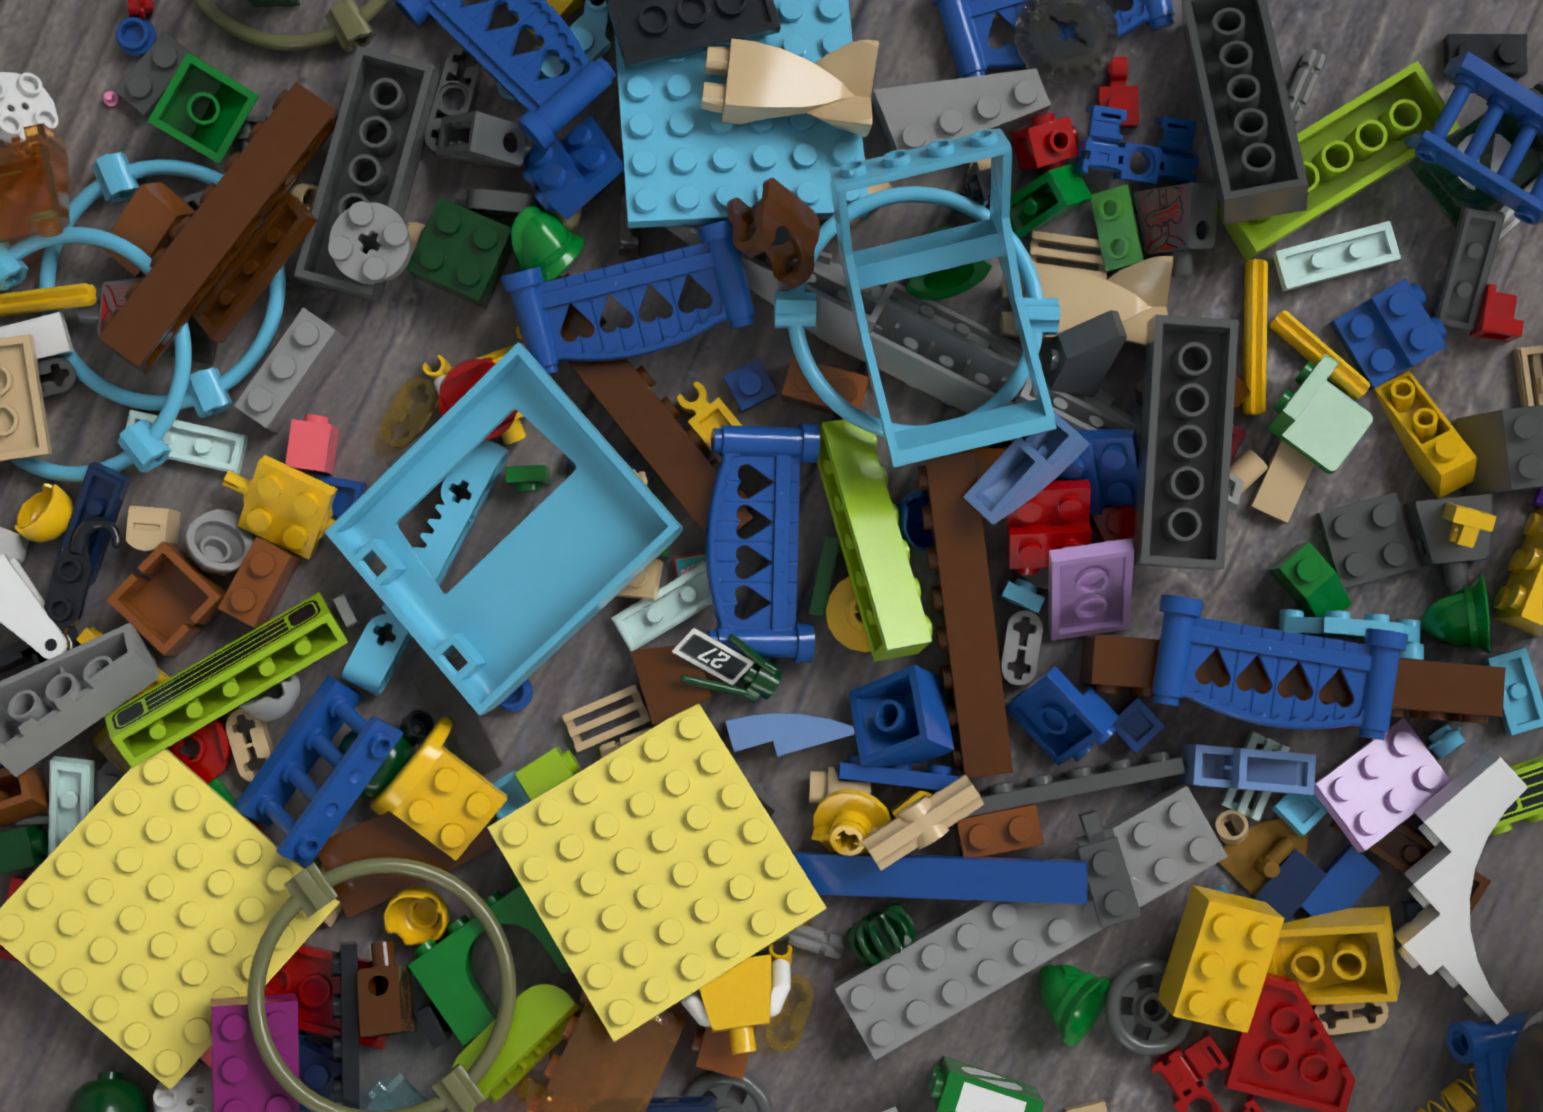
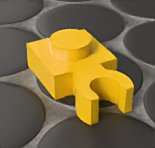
[677,381,742,455]

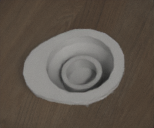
[185,509,253,576]

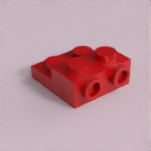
[1006,480,1092,575]

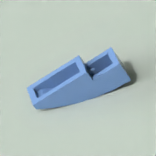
[963,412,1090,525]
[725,712,855,757]
[1181,744,1316,795]

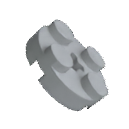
[328,201,412,285]

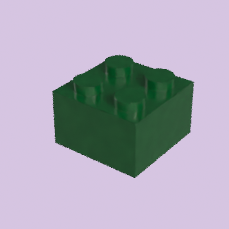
[407,197,513,309]

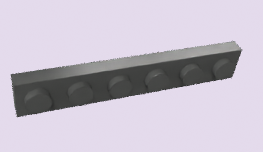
[967,750,1185,817]

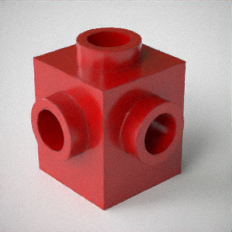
[1011,112,1078,173]

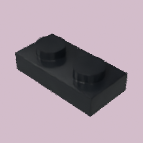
[1444,34,1528,77]

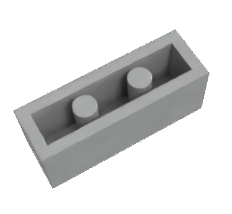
[234,307,346,434]

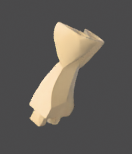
[701,38,879,137]
[1000,256,1173,346]

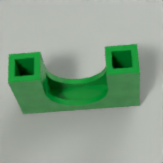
[407,878,571,1046]

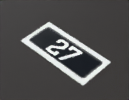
[672,628,754,685]

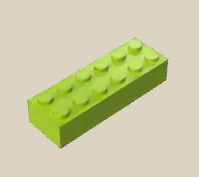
[1217,61,1461,261]

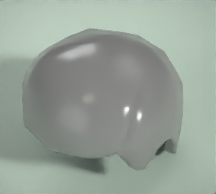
[239,674,300,722]

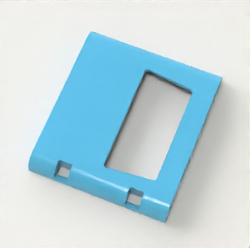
[325,343,683,716]

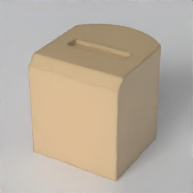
[125,506,181,553]

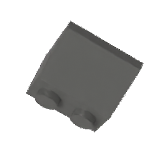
[1456,405,1543,496]

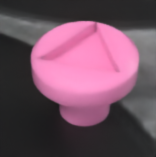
[103,91,120,107]

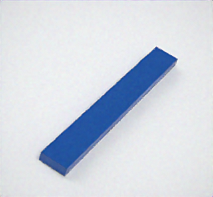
[792,851,1088,904]

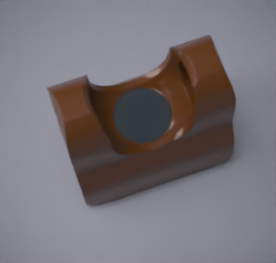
[727,178,820,289]

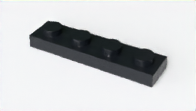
[331,941,360,1109]

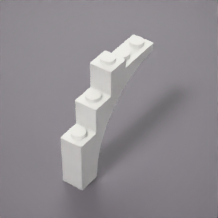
[1394,749,1528,1024]

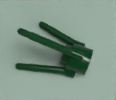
[680,634,782,703]

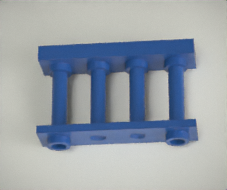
[1405,51,1543,225]
[234,674,404,867]

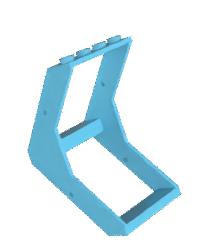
[829,128,1057,468]

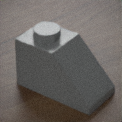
[1042,310,1127,397]

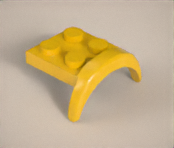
[370,716,508,861]

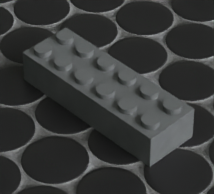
[1182,0,1308,225]
[294,45,441,304]
[1133,315,1239,571]

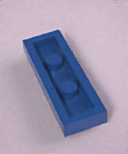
[838,754,960,790]

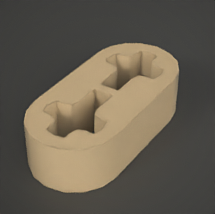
[226,709,274,782]
[1311,1002,1389,1035]

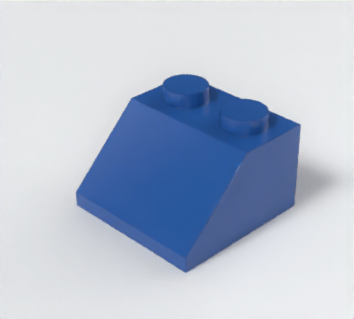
[849,665,954,768]

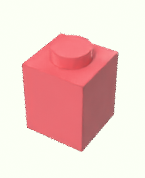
[285,414,339,475]

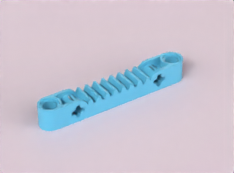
[342,440,509,697]

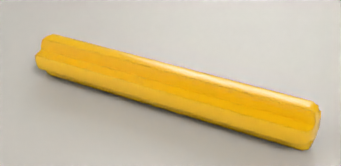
[1242,259,1268,416]

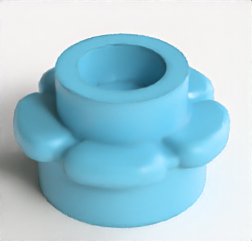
[1428,724,1466,760]

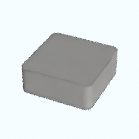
[333,594,363,628]

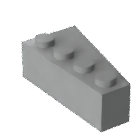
[871,68,1051,151]
[0,623,159,777]

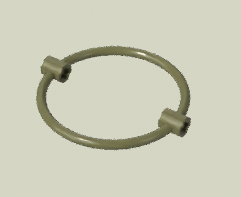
[194,0,390,53]
[247,857,517,1112]

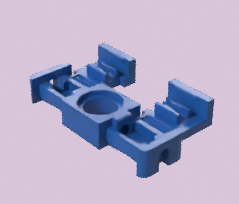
[1075,105,1199,184]

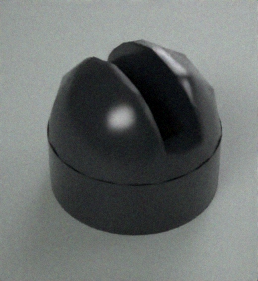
[400,710,435,745]

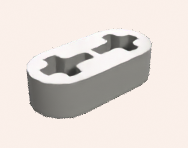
[1000,610,1043,685]

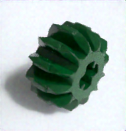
[846,903,917,966]

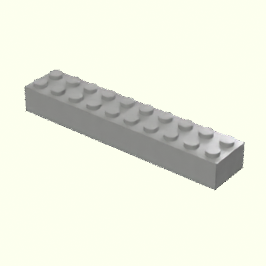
[833,783,1228,1060]

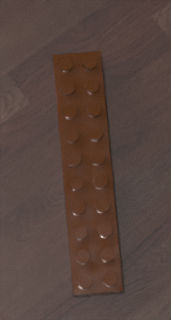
[1080,634,1506,724]

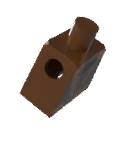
[357,941,417,1037]

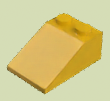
[1268,906,1401,1005]

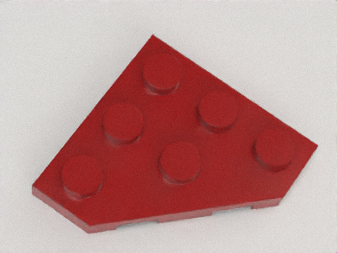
[1224,972,1356,1112]

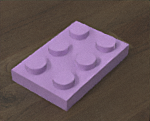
[1048,538,1134,641]
[1314,718,1451,853]

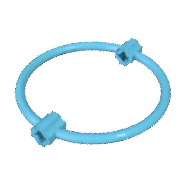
[39,152,286,418]
[774,186,1060,437]
[0,227,192,482]

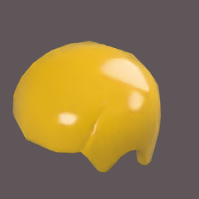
[14,483,74,543]
[383,885,450,946]

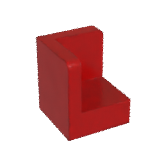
[1469,284,1524,343]

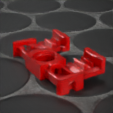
[1150,1030,1264,1112]

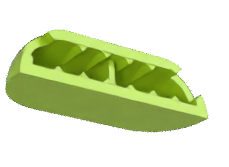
[452,984,580,1112]

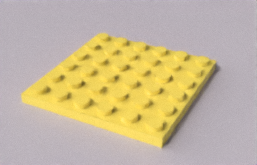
[487,703,827,1043]
[0,748,340,1090]

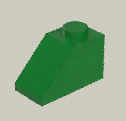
[1010,163,1093,239]
[1268,542,1352,617]

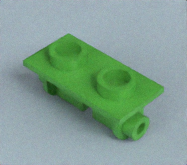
[1091,184,1144,272]

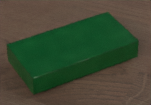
[808,535,840,618]

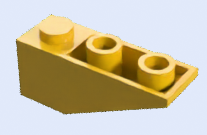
[1374,370,1477,499]

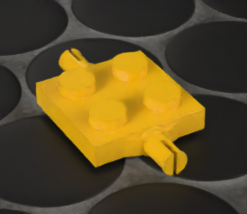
[222,455,338,560]

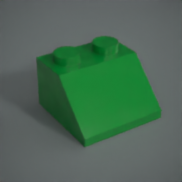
[147,52,260,164]

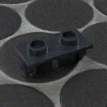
[961,162,991,208]

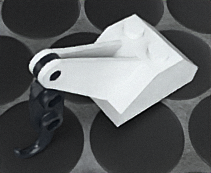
[0,517,121,659]

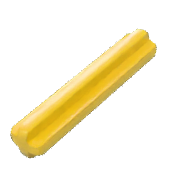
[0,283,97,317]
[1270,310,1370,400]

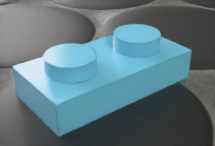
[1483,647,1543,736]

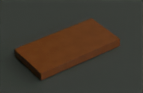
[318,811,496,919]

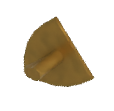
[1218,818,1308,896]

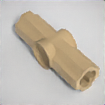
[861,774,984,871]

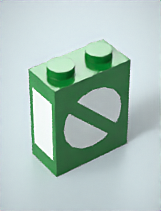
[927,1056,1045,1112]

